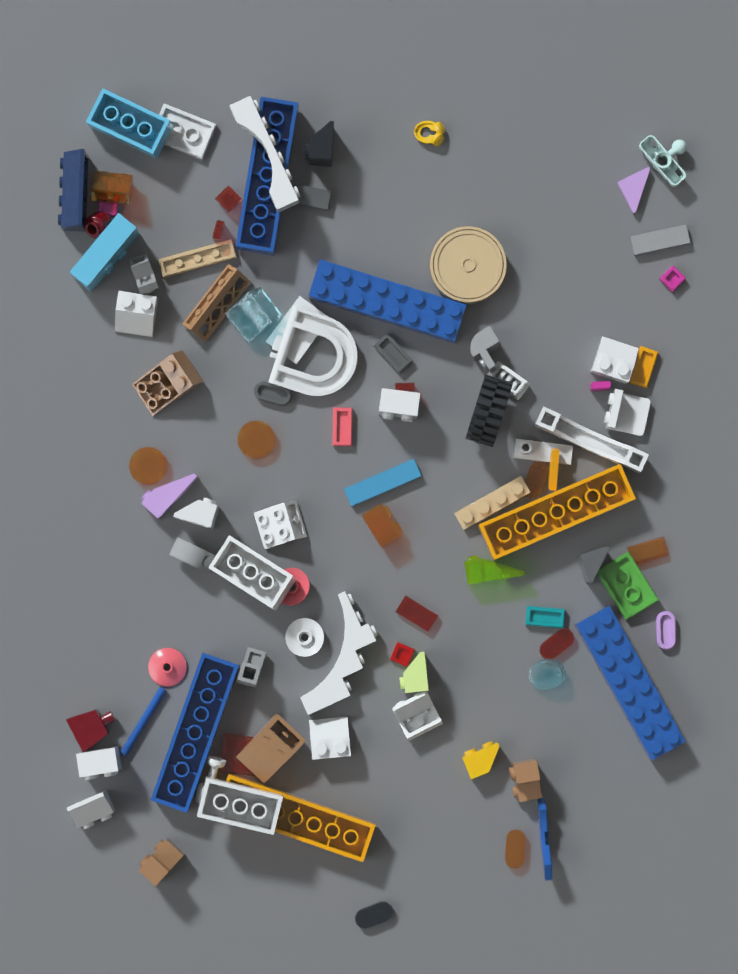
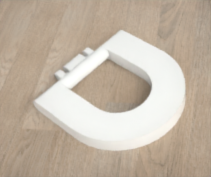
[268,306,357,396]

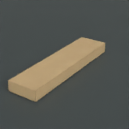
[158,239,237,278]

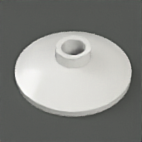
[285,618,324,657]

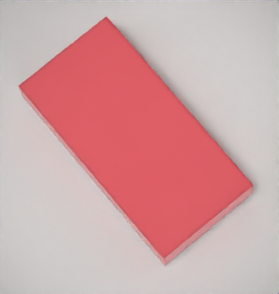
[333,407,352,446]

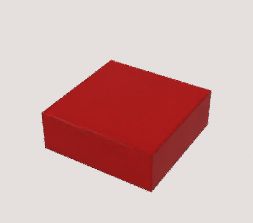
[390,642,415,667]

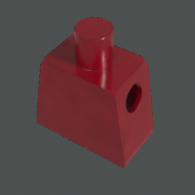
[66,709,116,752]

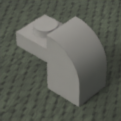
[129,253,159,294]
[470,326,501,373]
[169,537,216,574]
[237,647,266,688]

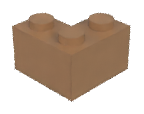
[509,759,542,802]
[138,839,184,886]

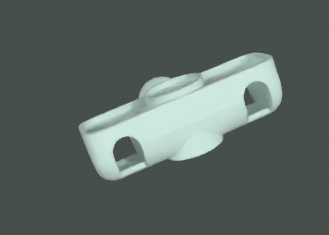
[639,135,687,187]

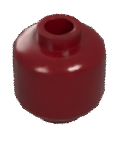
[84,211,112,239]

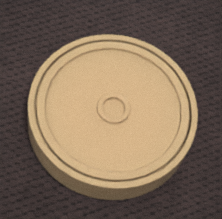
[430,226,506,304]

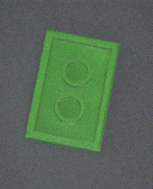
[597,551,659,620]

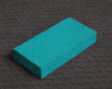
[525,606,565,628]

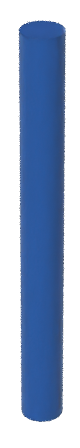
[120,687,166,756]

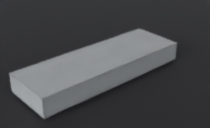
[630,224,690,256]

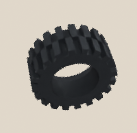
[465,374,513,447]

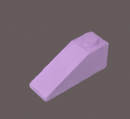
[141,474,198,520]

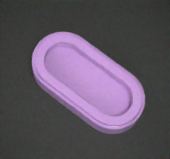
[656,611,676,650]

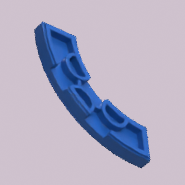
[537,798,553,881]

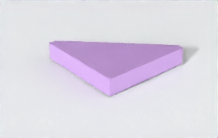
[617,167,650,214]

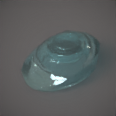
[529,659,566,690]

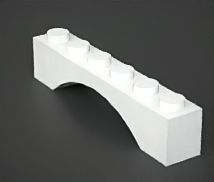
[229,96,301,213]
[534,406,649,474]

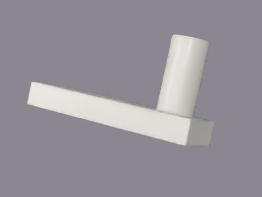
[513,439,573,465]

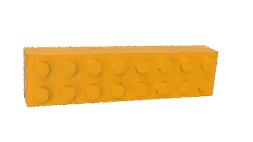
[478,464,636,561]
[226,773,376,862]

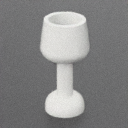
[195,756,226,804]

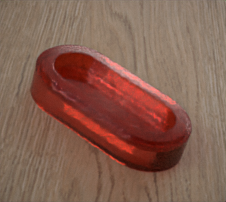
[539,629,574,660]

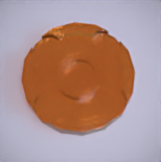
[237,420,275,459]
[129,447,168,485]

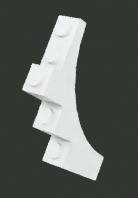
[300,591,378,715]

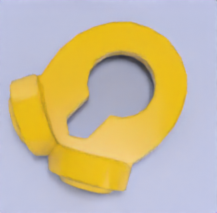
[414,121,445,146]

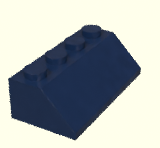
[58,149,89,232]

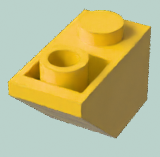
[462,741,500,779]

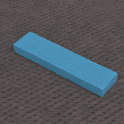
[344,459,421,507]

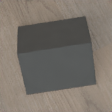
[577,546,609,584]

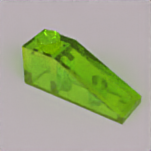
[463,555,525,584]

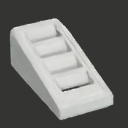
[487,361,529,400]

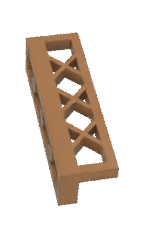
[182,264,251,342]

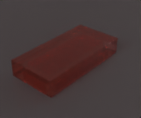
[395,595,438,632]

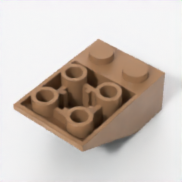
[132,350,203,416]
[236,714,306,783]

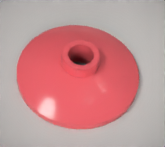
[282,568,310,606]
[148,648,187,686]

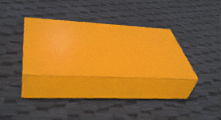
[628,346,658,388]
[548,448,560,491]

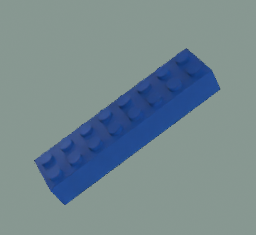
[236,97,299,256]
[308,259,466,344]
[574,606,686,760]
[151,652,240,813]

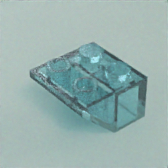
[225,287,283,343]

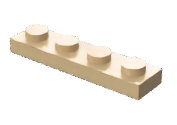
[454,476,531,530]

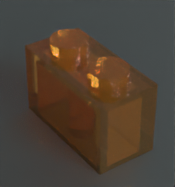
[91,171,133,205]
[361,503,402,548]

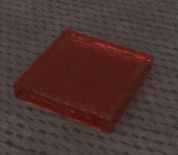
[219,733,255,776]

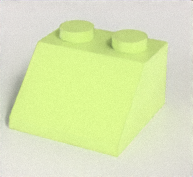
[399,652,429,693]

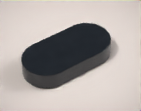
[355,901,393,929]

